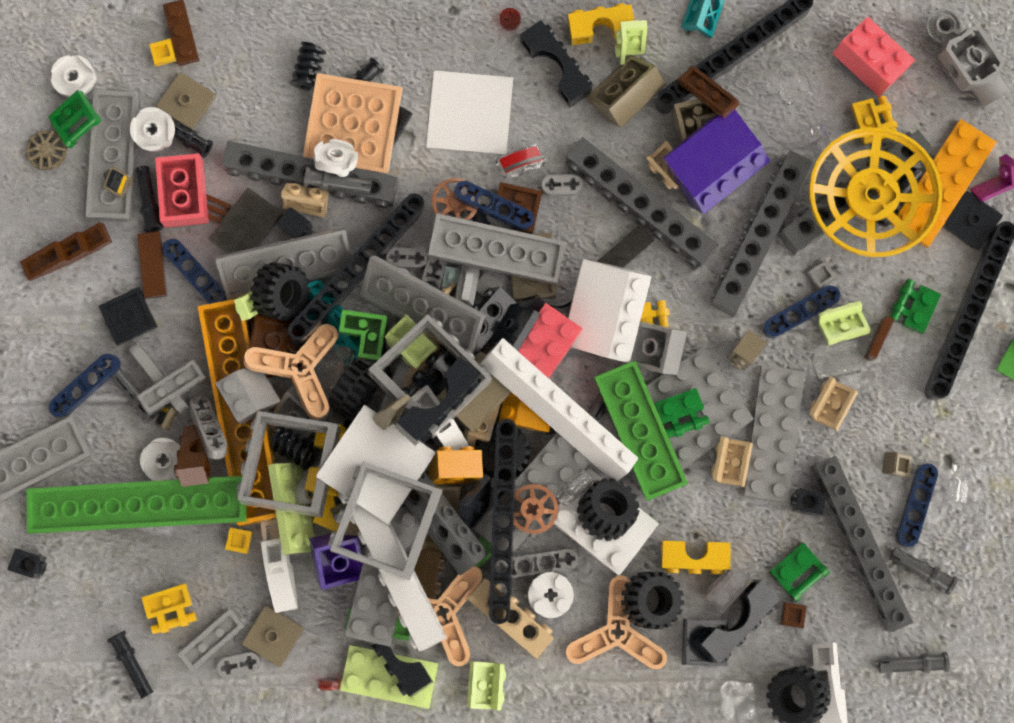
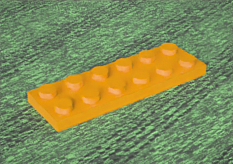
[890,119,997,248]

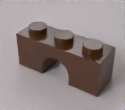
[174,425,215,487]

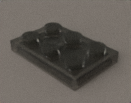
[208,187,283,254]

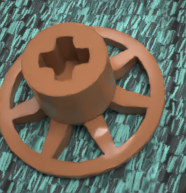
[431,178,479,220]
[514,484,558,534]

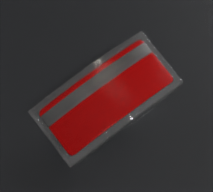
[495,144,546,179]

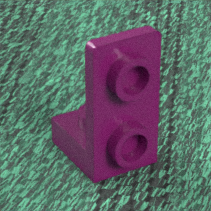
[971,154,1014,202]

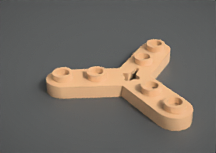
[243,324,338,420]
[399,566,483,666]
[566,575,667,669]

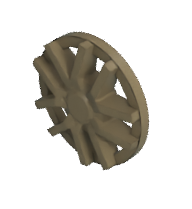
[25,130,67,170]

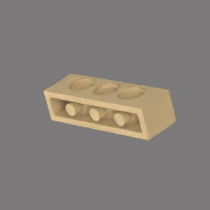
[468,578,554,659]

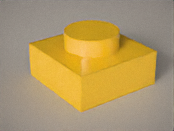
[149,39,177,67]
[225,527,253,554]

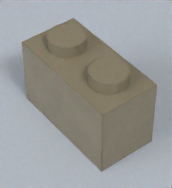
[727,330,767,371]

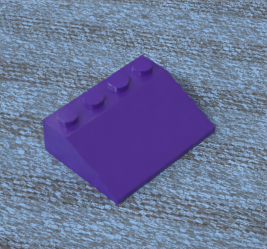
[663,110,770,214]

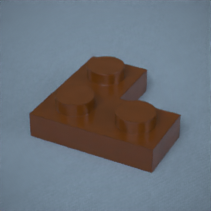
[497,182,542,234]

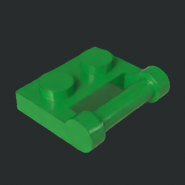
[48,90,102,148]
[769,542,830,603]

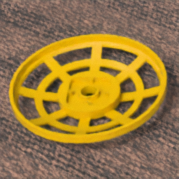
[809,127,942,258]

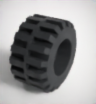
[250,262,310,321]
[328,360,379,421]
[474,423,530,480]
[577,478,640,541]
[621,572,684,629]
[766,666,831,723]

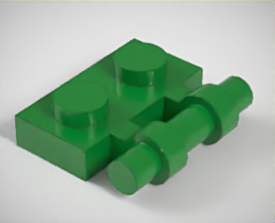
[890,279,941,334]
[654,388,710,438]

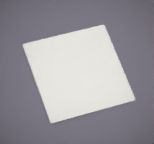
[426,71,513,154]
[316,405,436,524]

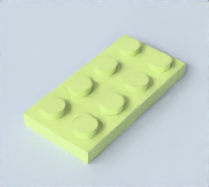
[268,463,315,555]
[340,645,439,709]

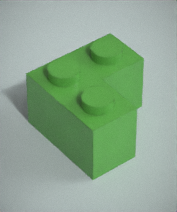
[339,309,388,362]

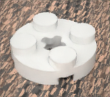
[51,55,96,98]
[130,107,175,152]
[313,139,358,177]
[140,438,180,481]
[528,572,574,618]

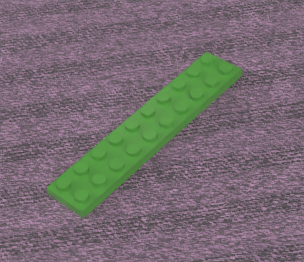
[26,476,247,534]

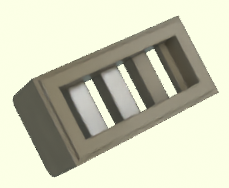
[373,394,410,430]

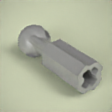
[455,265,480,308]

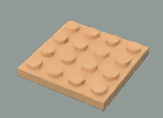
[303,73,403,174]

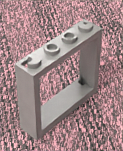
[368,314,492,439]
[236,411,341,518]
[328,462,443,580]

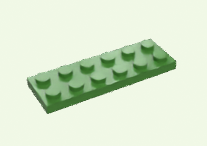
[594,361,688,502]

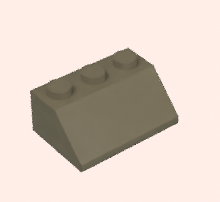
[586,55,666,128]
[436,351,512,433]

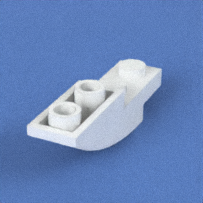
[410,385,469,450]
[261,519,298,613]
[811,642,847,723]

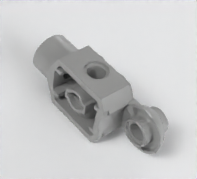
[927,9,1010,108]

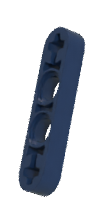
[453,181,534,231]
[163,239,227,304]
[763,285,840,338]
[49,354,121,417]
[896,463,938,547]

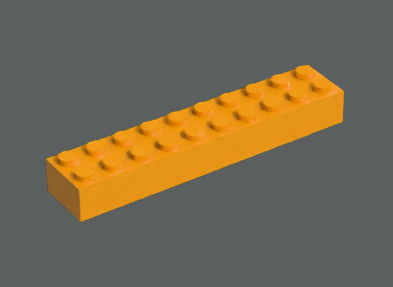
[198,299,277,527]

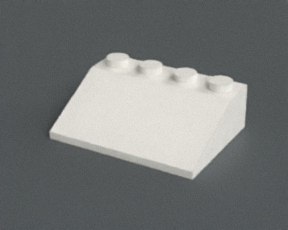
[568,258,651,363]
[548,468,659,576]

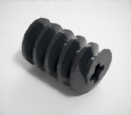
[290,42,326,90]
[271,426,320,469]

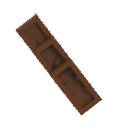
[20,222,112,281]

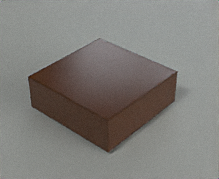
[780,602,807,628]

